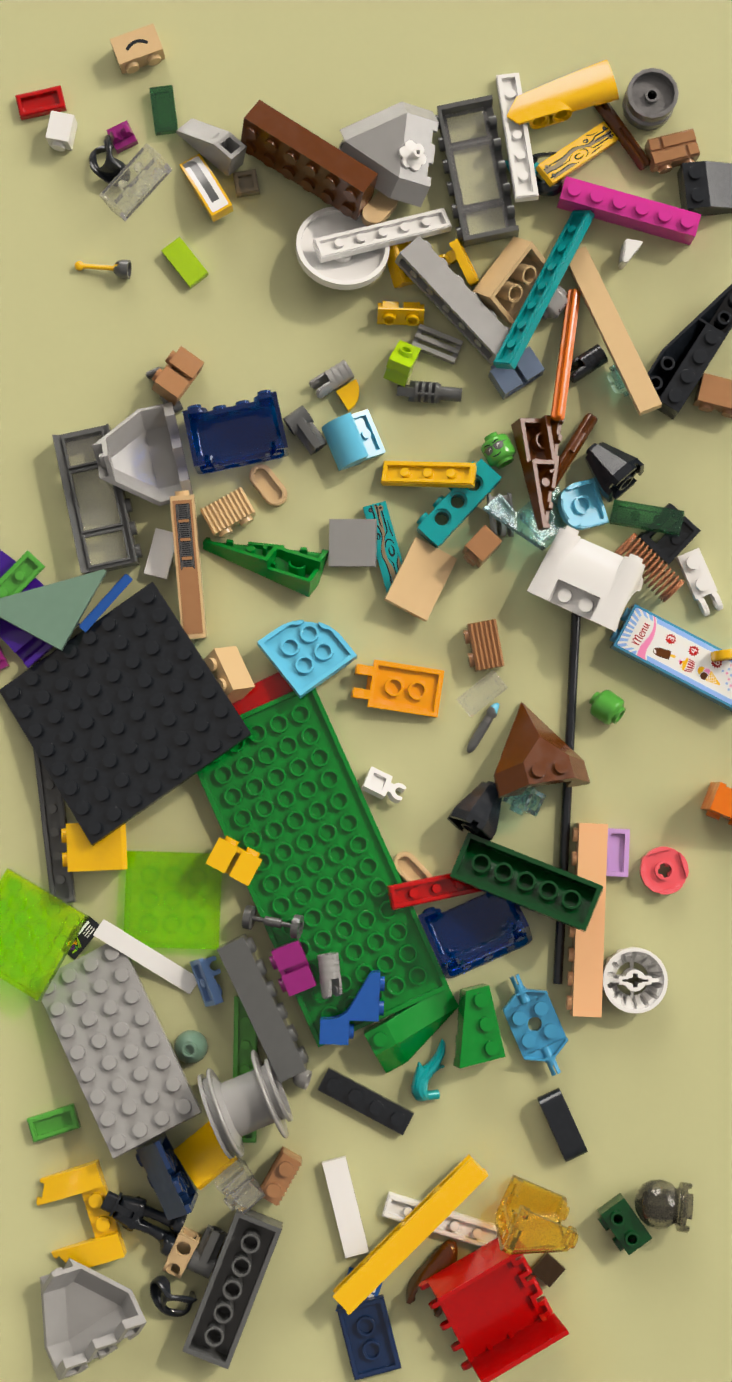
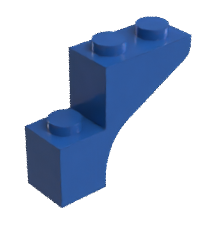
[319,970,385,1045]

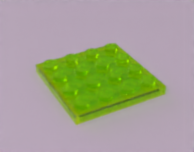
[124,850,222,950]
[0,868,88,1001]

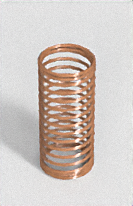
[614,533,685,602]

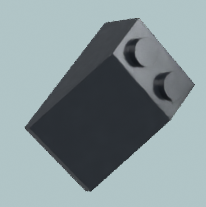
[677,161,732,216]

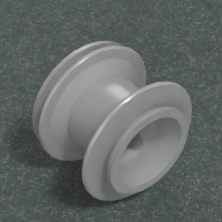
[197,1050,293,1159]

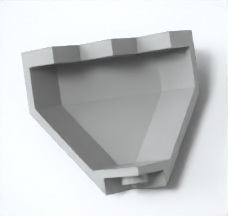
[339,102,438,207]
[92,402,193,506]
[40,1258,147,1380]

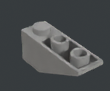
[176,118,247,177]

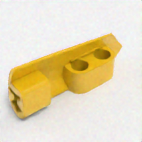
[507,60,619,129]

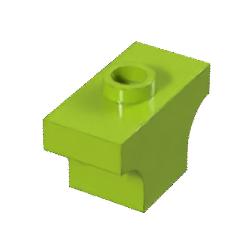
[383,340,421,387]

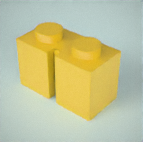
[206,835,263,886]

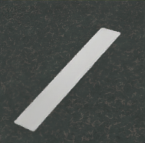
[93,919,197,994]

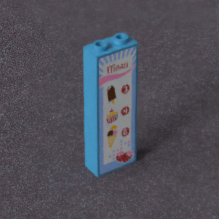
[609,604,732,712]

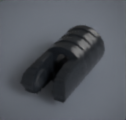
[570,344,608,383]

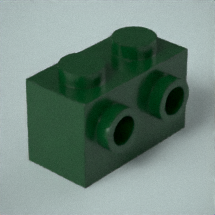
[597,1193,652,1255]

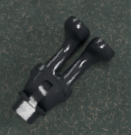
[100,1191,187,1256]

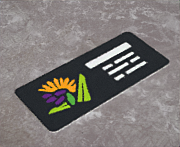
[61,915,100,959]

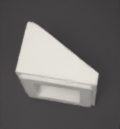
[618,239,643,269]

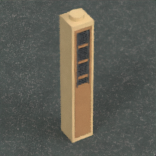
[170,490,207,639]

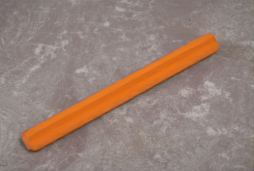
[551,289,581,421]

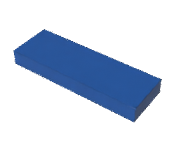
[79,574,133,633]

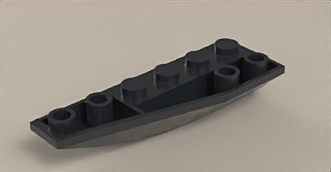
[647,284,732,419]

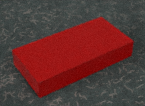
[15,85,67,120]

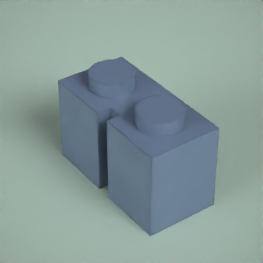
[488,346,545,400]

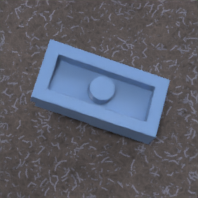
[189,956,224,1007]

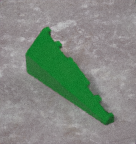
[203,537,329,597]

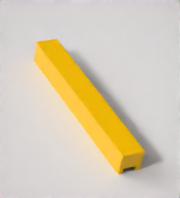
[333,1154,488,1315]

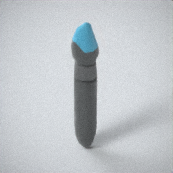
[467,703,499,753]

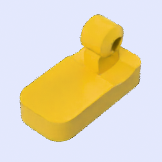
[439,239,480,287]

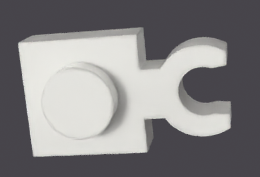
[361,767,406,803]

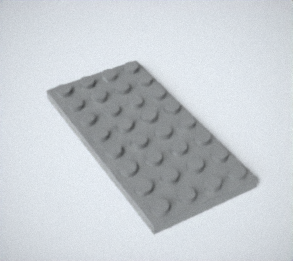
[33,944,202,1159]

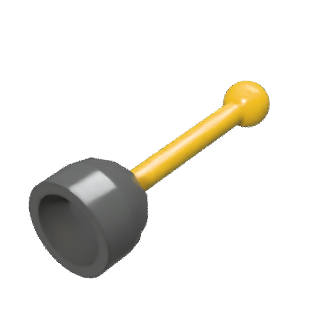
[75,259,132,279]

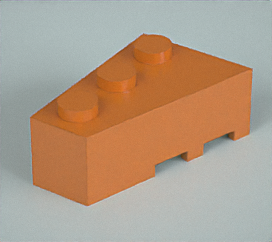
[701,782,732,826]

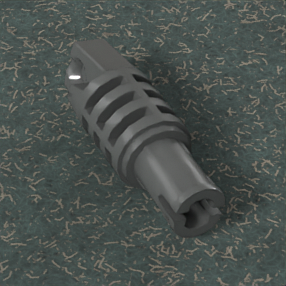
[397,380,462,404]

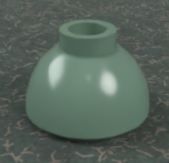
[174,1030,208,1064]

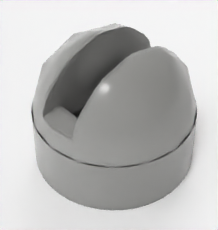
[293,1069,312,1090]

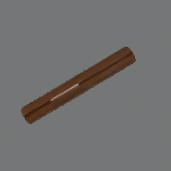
[594,103,650,170]
[555,413,598,488]

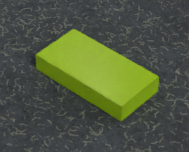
[161,236,209,289]

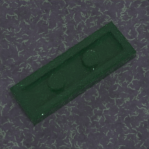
[609,499,685,536]

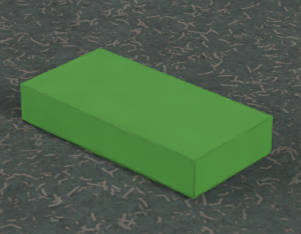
[27,1103,81,1143]

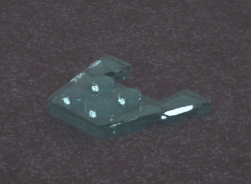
[482,485,569,551]

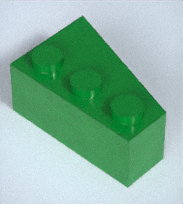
[453,983,506,1069]

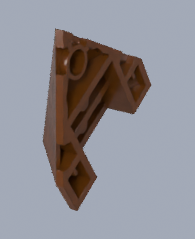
[493,702,590,798]

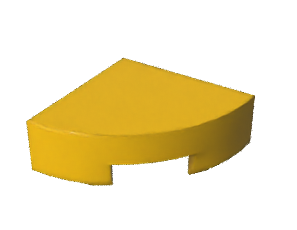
[336,379,359,412]

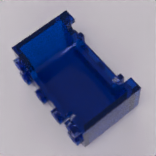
[182,390,289,474]

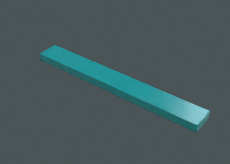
[493,210,595,370]

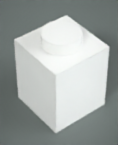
[45,111,78,151]

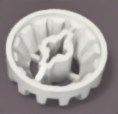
[602,947,668,1014]

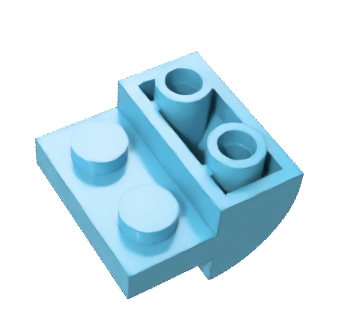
[321,409,386,471]

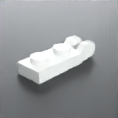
[676,548,723,616]

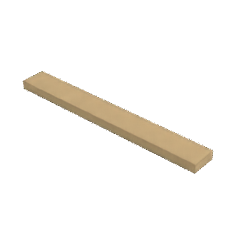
[568,246,662,416]

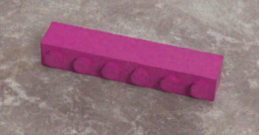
[556,176,701,245]

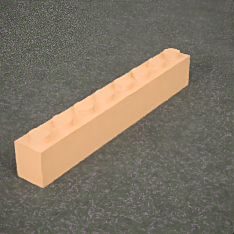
[566,823,608,1017]

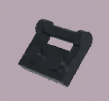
[637,503,701,565]

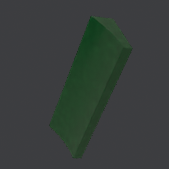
[450,832,603,932]

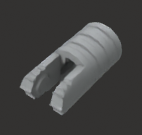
[309,360,355,399]
[317,952,343,999]

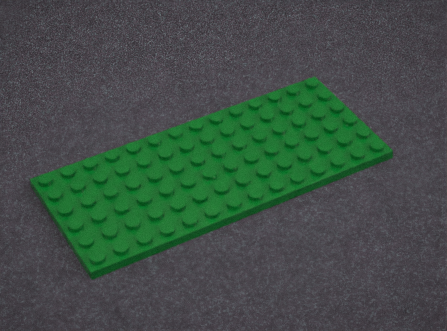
[197,688,449,1048]

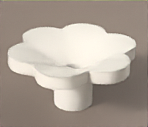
[399,140,426,171]

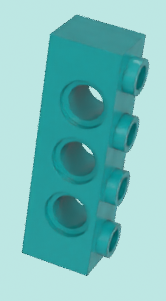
[416,459,502,548]

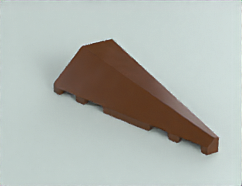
[511,415,565,531]

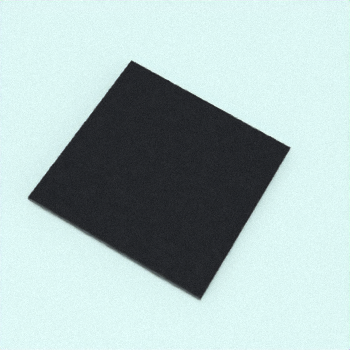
[0,582,252,846]

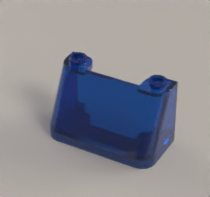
[418,893,532,979]

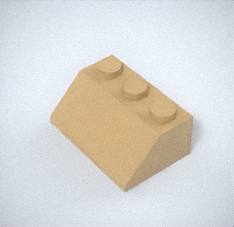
[472,236,546,326]

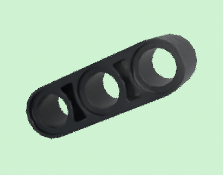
[537,1088,588,1162]

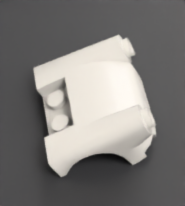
[527,526,645,632]

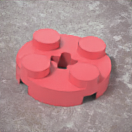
[639,846,689,895]

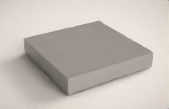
[329,519,377,567]

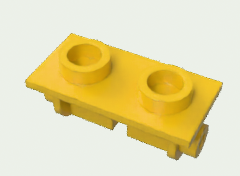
[377,300,425,326]

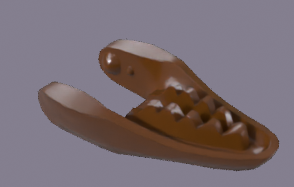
[406,1240,458,1318]

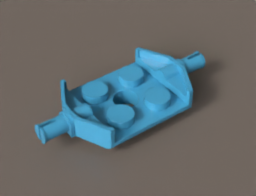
[502,974,568,1076]

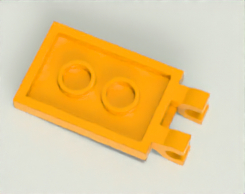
[351,660,444,718]

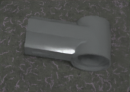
[283,405,327,455]
[186,1224,227,1279]

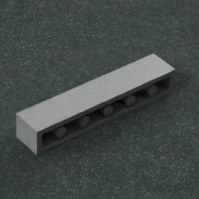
[395,236,510,364]

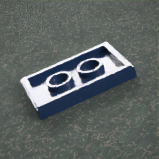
[337,1294,401,1380]

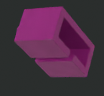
[269,939,317,997]

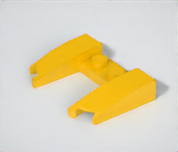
[36,1159,127,1268]

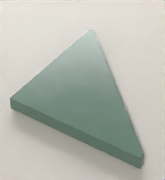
[0,569,107,651]

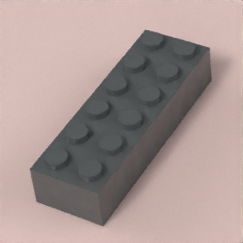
[217,934,309,1083]
[183,1205,283,1369]

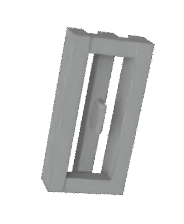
[411,324,463,365]

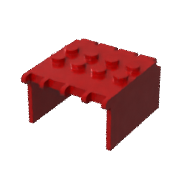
[418,1233,569,1382]

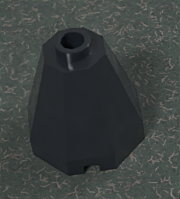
[585,442,644,502]
[447,781,502,841]

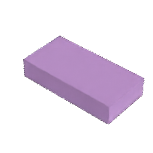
[606,828,630,877]

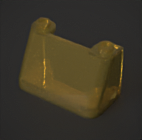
[495,1175,578,1255]

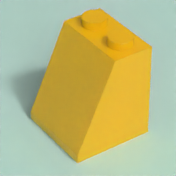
[61,823,128,872]

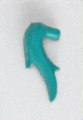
[411,1039,446,1102]

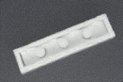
[322,1156,369,1258]

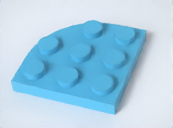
[257,620,357,699]

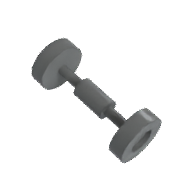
[242,905,304,939]

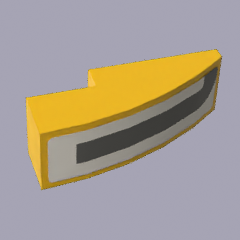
[179,154,233,222]

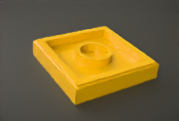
[173,1121,238,1190]

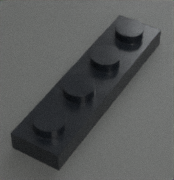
[318,1067,414,1135]

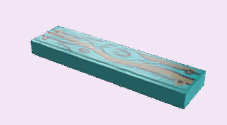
[363,501,403,593]

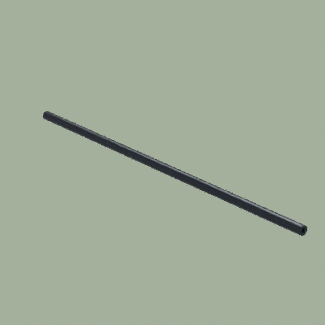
[553,613,581,984]

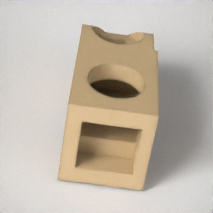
[162,1226,202,1279]

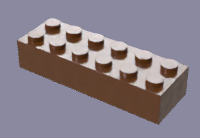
[241,100,378,221]

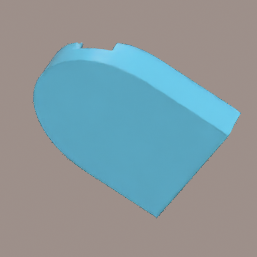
[558,478,609,530]

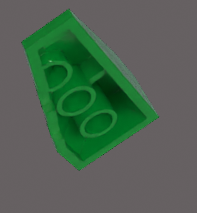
[364,988,458,1073]

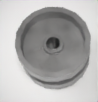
[622,68,679,131]

